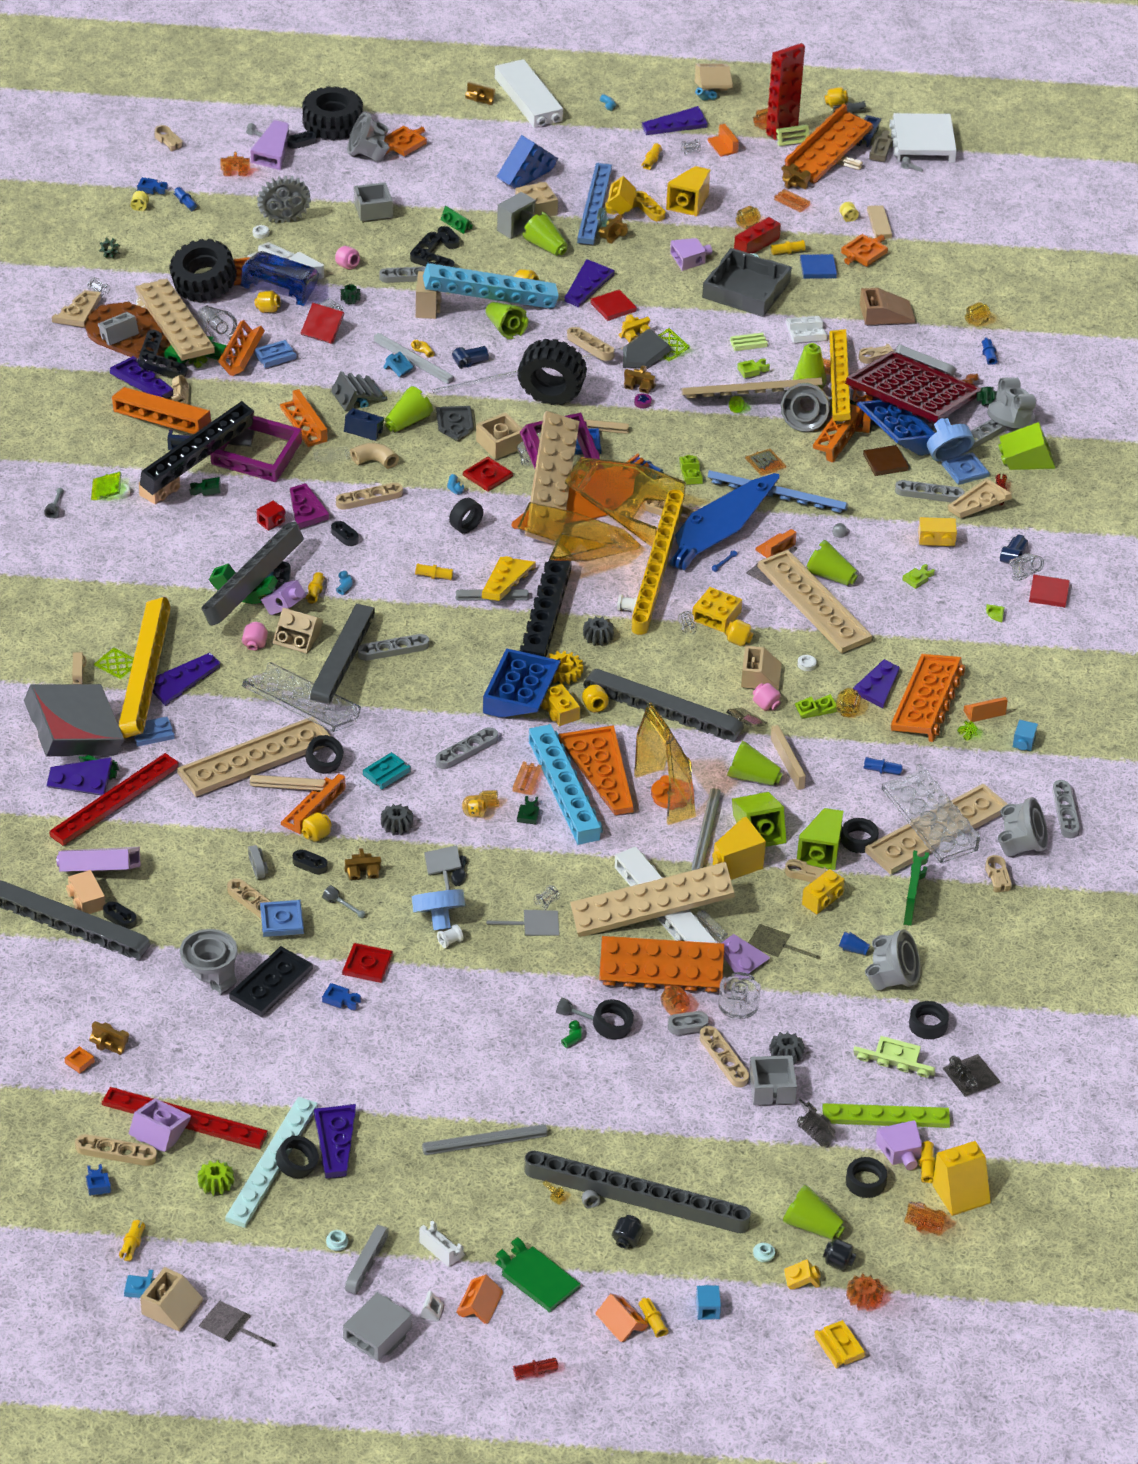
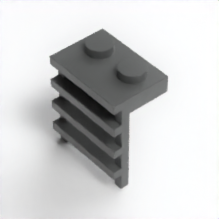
[331,371,387,411]

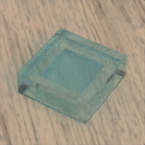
[597,208,608,229]

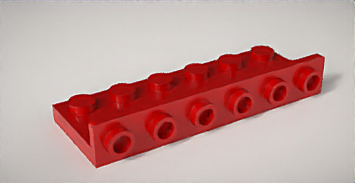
[766,43,805,140]

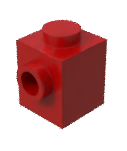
[256,500,286,531]

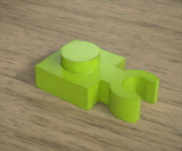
[737,359,770,378]
[902,564,935,589]

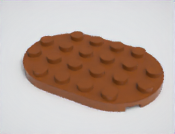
[85,302,171,359]

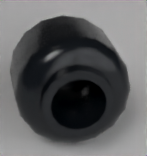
[612,1215,644,1249]
[823,1239,857,1271]

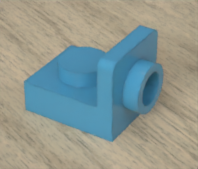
[383,352,413,377]
[124,1269,155,1298]

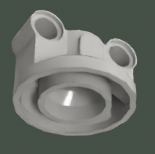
[347,112,389,162]
[987,378,1036,428]
[781,383,832,432]
[998,797,1048,856]
[180,929,238,995]
[865,929,920,990]

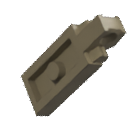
[869,130,892,162]

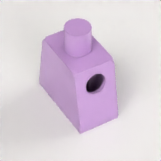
[670,238,712,271]
[261,580,306,615]
[876,1120,922,1170]

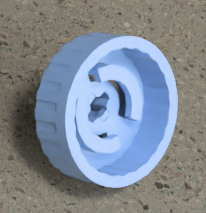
[927,418,975,462]
[411,889,465,931]

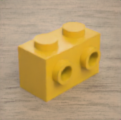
[607,176,636,214]
[918,517,957,546]
[541,684,580,726]
[802,869,845,914]

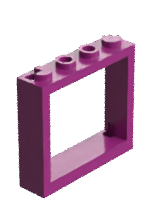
[520,412,605,471]
[210,415,302,483]

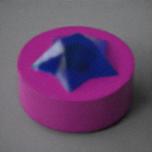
[634,393,652,409]

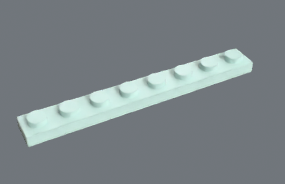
[225,1097,318,1228]

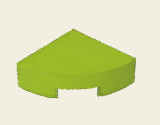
[986,604,1005,622]

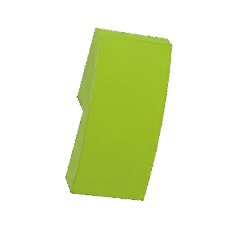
[679,455,703,485]
[794,694,838,718]

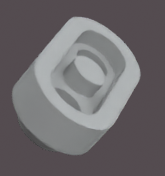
[248,845,268,879]
[667,1011,709,1035]

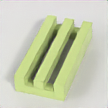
[776,125,809,146]
[730,333,768,351]

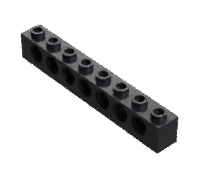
[139,401,254,495]
[519,555,572,657]

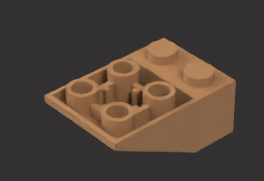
[860,288,915,325]

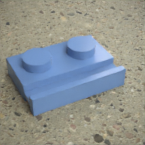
[254,340,296,368]
[133,717,175,747]

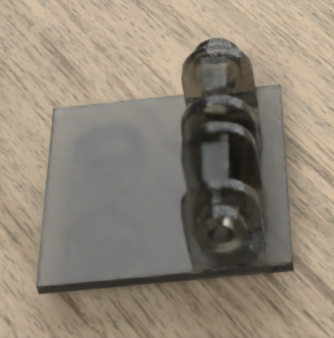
[943,1054,1000,1097]
[797,1099,838,1148]

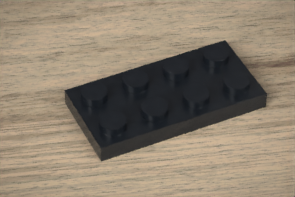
[229,946,313,1017]

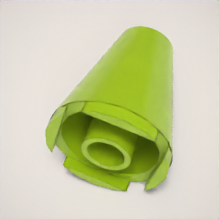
[522,212,567,256]
[485,302,529,339]
[792,343,827,389]
[385,386,433,432]
[806,540,858,586]
[727,740,783,786]
[783,1185,845,1240]

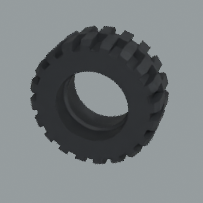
[302,86,363,141]
[169,239,237,302]
[517,339,587,405]

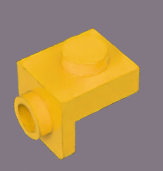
[784,1259,821,1290]

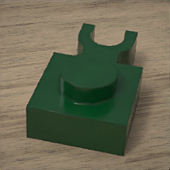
[189,477,221,496]
[517,796,539,825]

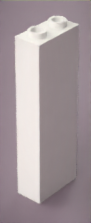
[495,59,563,128]

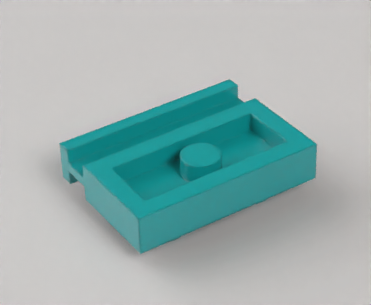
[363,752,411,790]

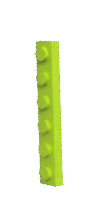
[822,1103,950,1128]

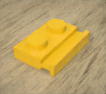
[814,1320,865,1369]

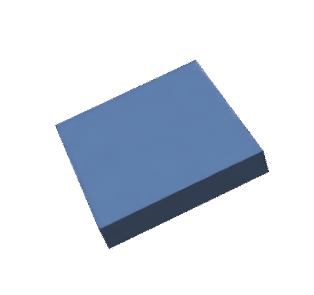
[941,452,990,485]
[260,900,304,937]

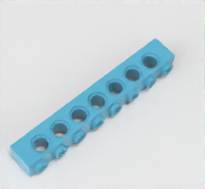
[423,263,559,308]
[529,724,603,845]

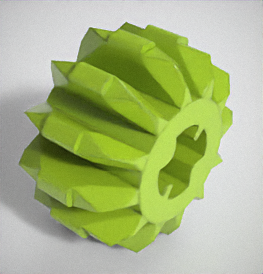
[197,1159,234,1196]

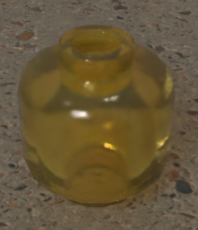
[735,206,761,229]
[964,302,991,326]
[836,688,862,718]

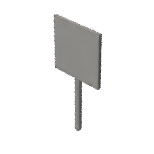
[424,845,461,890]
[486,910,559,936]

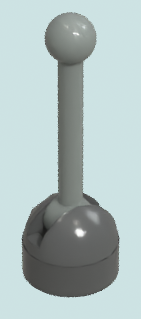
[44,488,64,518]
[322,885,366,918]
[556,997,605,1020]

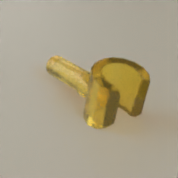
[543,1180,565,1205]

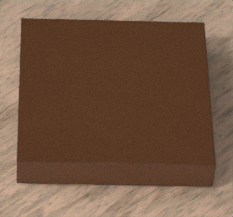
[863,445,909,476]

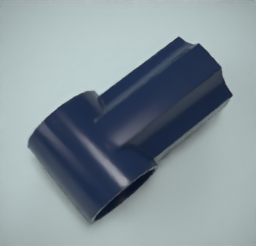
[452,346,489,369]
[1000,534,1028,566]

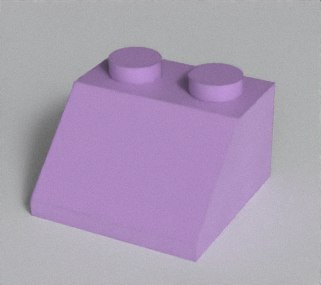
[129,1098,191,1152]

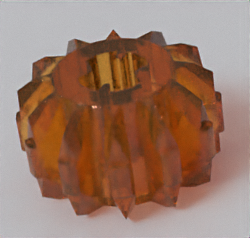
[846,1273,884,1311]

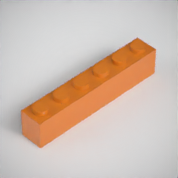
[112,387,211,434]

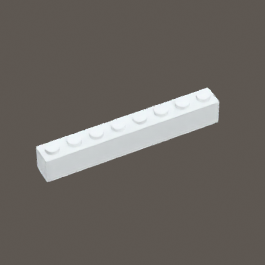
[615,846,719,943]

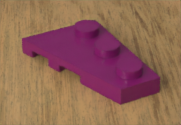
[290,483,329,529]

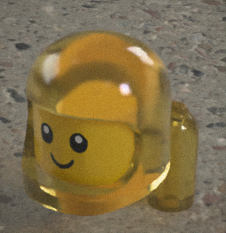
[462,790,499,817]

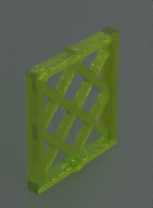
[658,328,690,362]
[94,647,134,679]

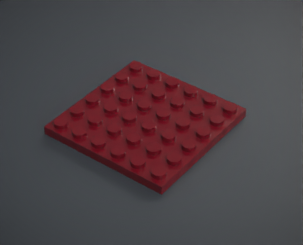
[845,351,981,423]

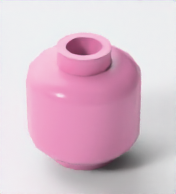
[335,246,360,270]
[242,622,268,651]
[752,683,781,711]

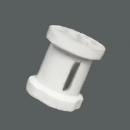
[617,594,637,613]
[437,924,464,949]

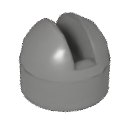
[832,523,847,538]
[581,1190,600,1209]

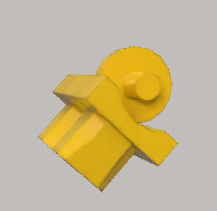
[619,314,651,343]

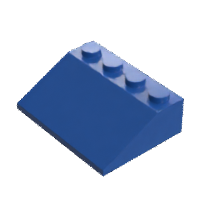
[857,400,935,456]
[483,648,560,717]

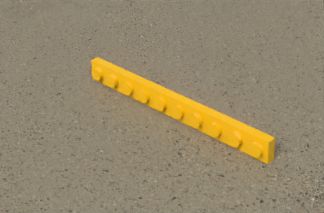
[829,329,851,422]

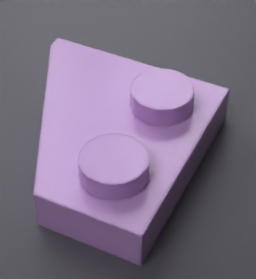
[721,934,770,979]

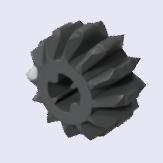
[583,616,614,646]
[381,803,413,835]
[769,1031,805,1065]

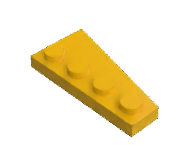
[482,556,536,601]

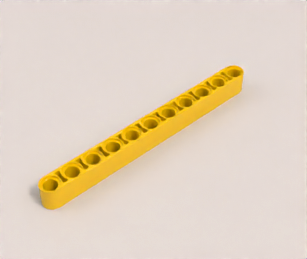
[631,489,684,635]
[119,596,170,738]

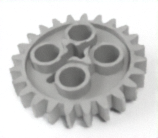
[257,175,311,223]

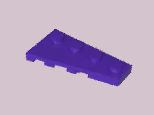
[642,106,708,135]
[564,259,615,307]
[110,356,174,399]
[152,653,220,706]
[314,1104,356,1179]

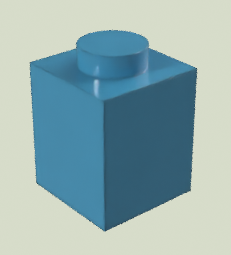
[1012,719,1038,751]
[696,1285,721,1320]

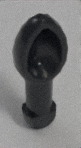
[451,856,467,886]

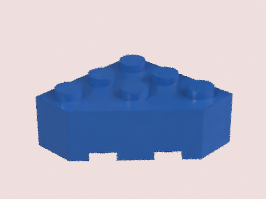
[496,135,559,188]

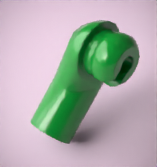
[561,1020,583,1048]

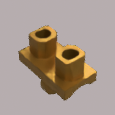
[465,82,495,105]
[781,164,811,190]
[599,214,628,244]
[624,365,656,394]
[344,848,381,880]
[89,1021,129,1055]

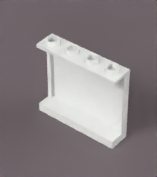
[890,113,956,163]

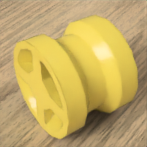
[130,191,149,211]
[839,202,859,222]

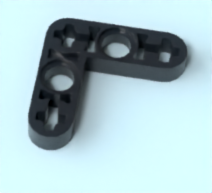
[410,232,455,267]
[138,330,188,378]

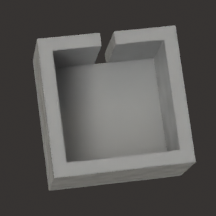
[354,182,393,221]
[497,192,535,239]
[749,1055,797,1105]

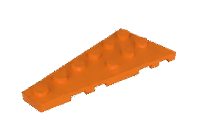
[558,725,634,815]

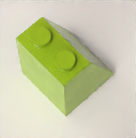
[998,422,1055,470]
[732,792,787,847]
[797,808,844,870]

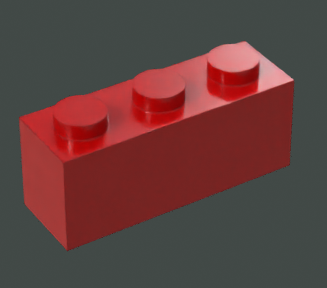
[734,217,781,253]

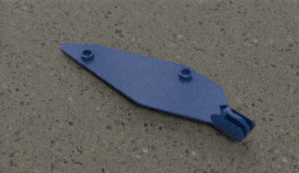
[669,473,780,571]

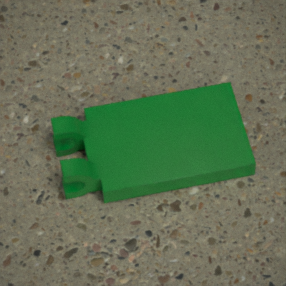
[903,850,929,926]
[495,1237,580,1313]

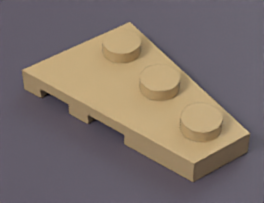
[52,290,101,327]
[948,478,1012,518]

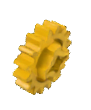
[547,651,583,684]

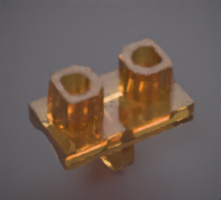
[220,152,250,176]
[904,1201,947,1236]

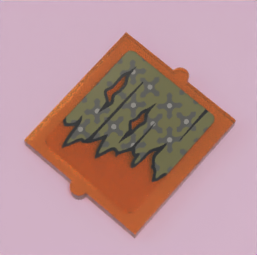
[745,449,786,476]

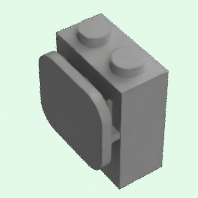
[343,1292,412,1361]

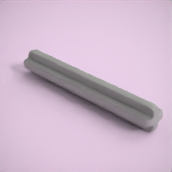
[456,589,529,600]

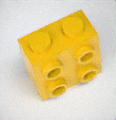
[692,587,742,633]

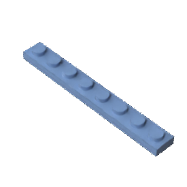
[577,163,612,245]
[707,470,849,513]

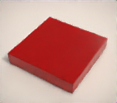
[590,289,637,321]
[300,303,345,344]
[463,457,513,492]
[1029,574,1070,608]
[342,943,393,983]

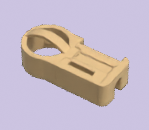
[155,125,182,151]
[859,344,894,364]
[172,374,189,404]
[72,652,87,684]
[985,855,1012,892]
[785,859,826,882]

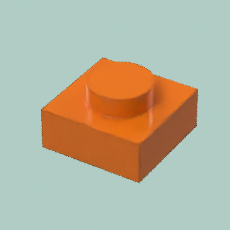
[64,1046,95,1074]

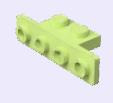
[853,1036,935,1078]

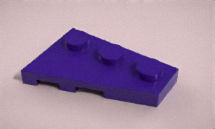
[852,659,900,709]
[46,757,113,796]

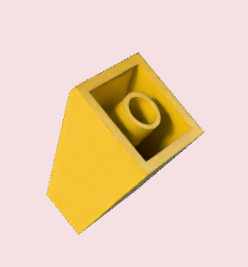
[666,166,710,216]
[712,817,766,880]
[932,1140,990,1216]

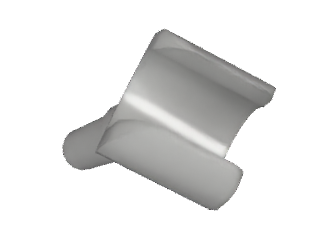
[246,123,263,137]
[901,157,923,172]

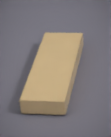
[867,205,892,239]

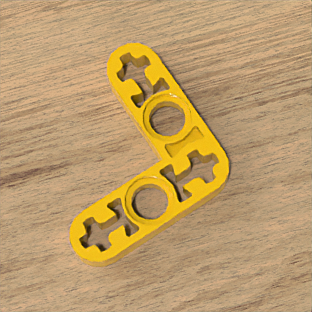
[605,191,665,222]

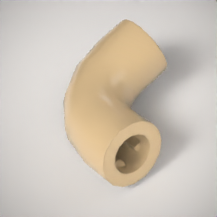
[350,443,399,469]

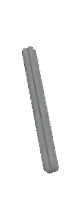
[374,333,453,384]
[692,788,721,870]
[422,1124,548,1155]

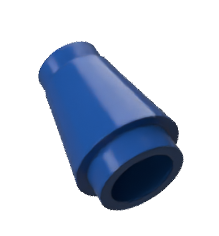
[839,932,870,956]

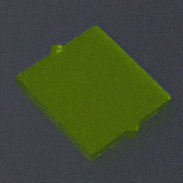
[91,471,122,500]

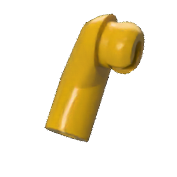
[411,340,434,358]

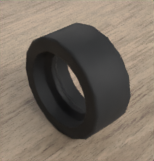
[449,497,483,534]
[305,735,344,774]
[841,818,879,853]
[593,999,634,1040]
[909,1001,949,1040]
[275,1136,319,1179]
[846,1157,887,1198]

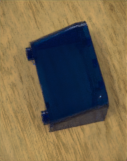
[241,251,319,306]

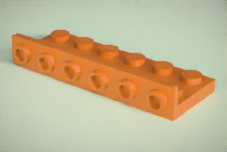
[785,104,873,184]
[891,654,965,742]
[599,936,724,992]

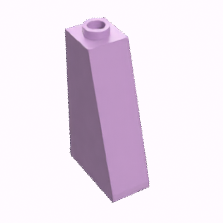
[250,120,289,170]
[56,847,141,872]

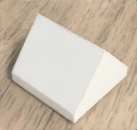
[420,1291,444,1321]

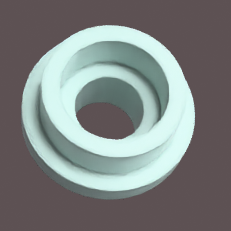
[326,1230,348,1251]
[753,1243,775,1263]

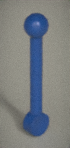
[712,551,737,572]

